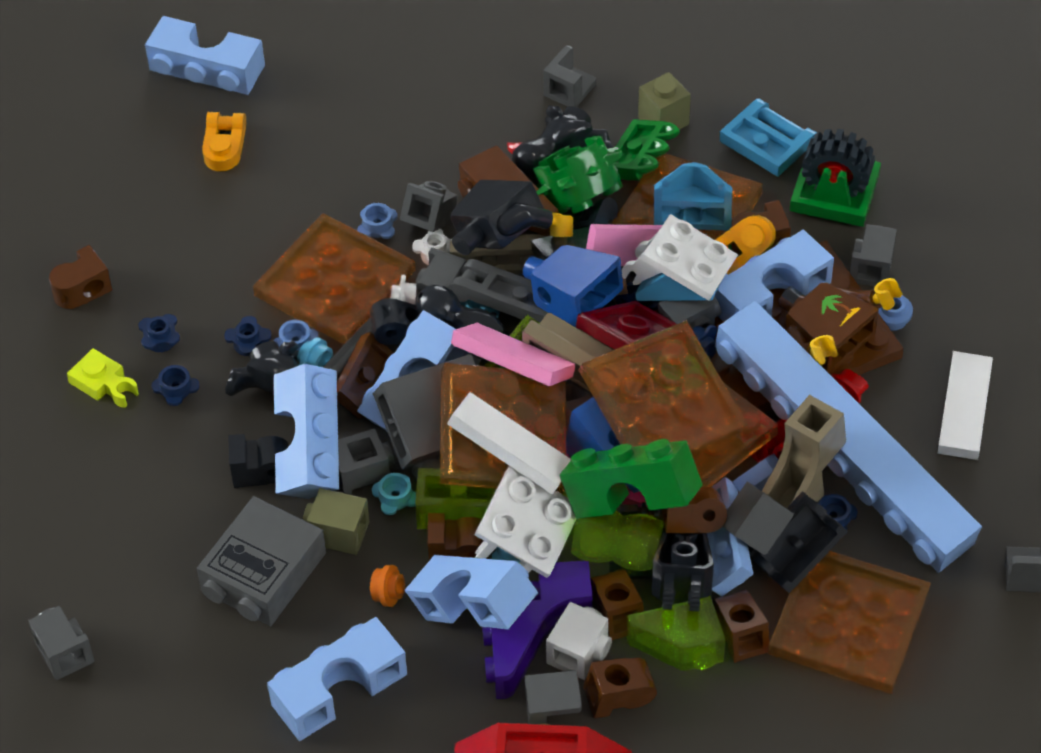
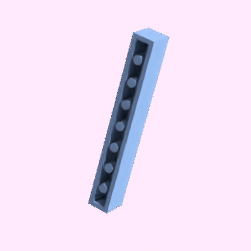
[715,300,982,573]

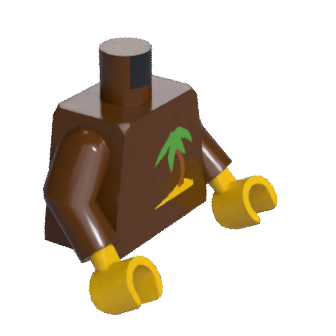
[778,278,903,374]

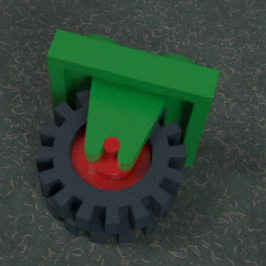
[790,129,881,227]

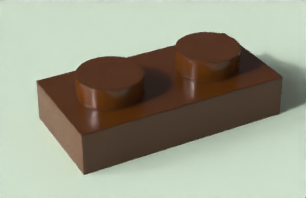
[337,331,394,419]

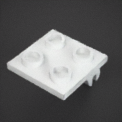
[622,214,738,301]
[474,466,576,578]

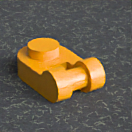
[202,112,246,172]
[715,215,776,274]

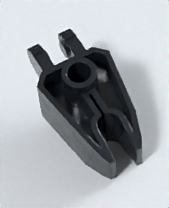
[651,529,714,612]

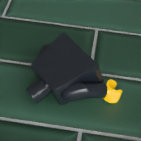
[451,180,573,256]

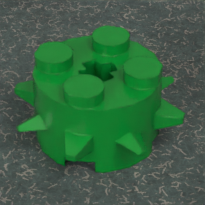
[533,135,623,214]

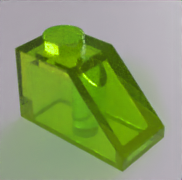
[627,597,725,671]

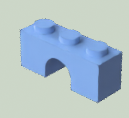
[145,16,265,95]
[714,229,834,322]
[357,310,469,431]
[274,364,339,499]
[405,555,538,629]
[267,617,407,742]

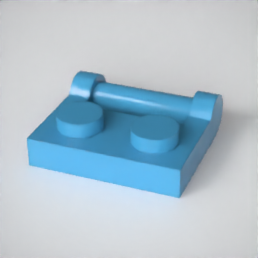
[719,98,817,177]

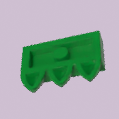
[614,119,680,181]

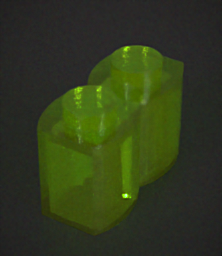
[571,511,664,571]

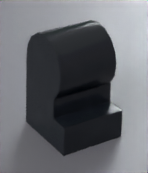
[370,298,419,349]
[228,434,289,488]

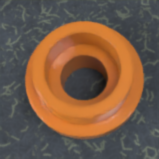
[370,565,405,607]

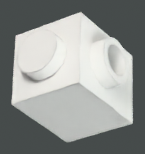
[546,602,612,680]

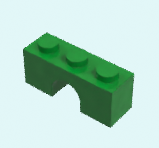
[559,439,703,519]

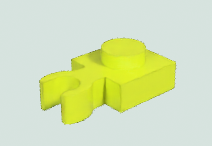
[66,348,139,408]

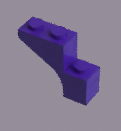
[482,560,592,699]

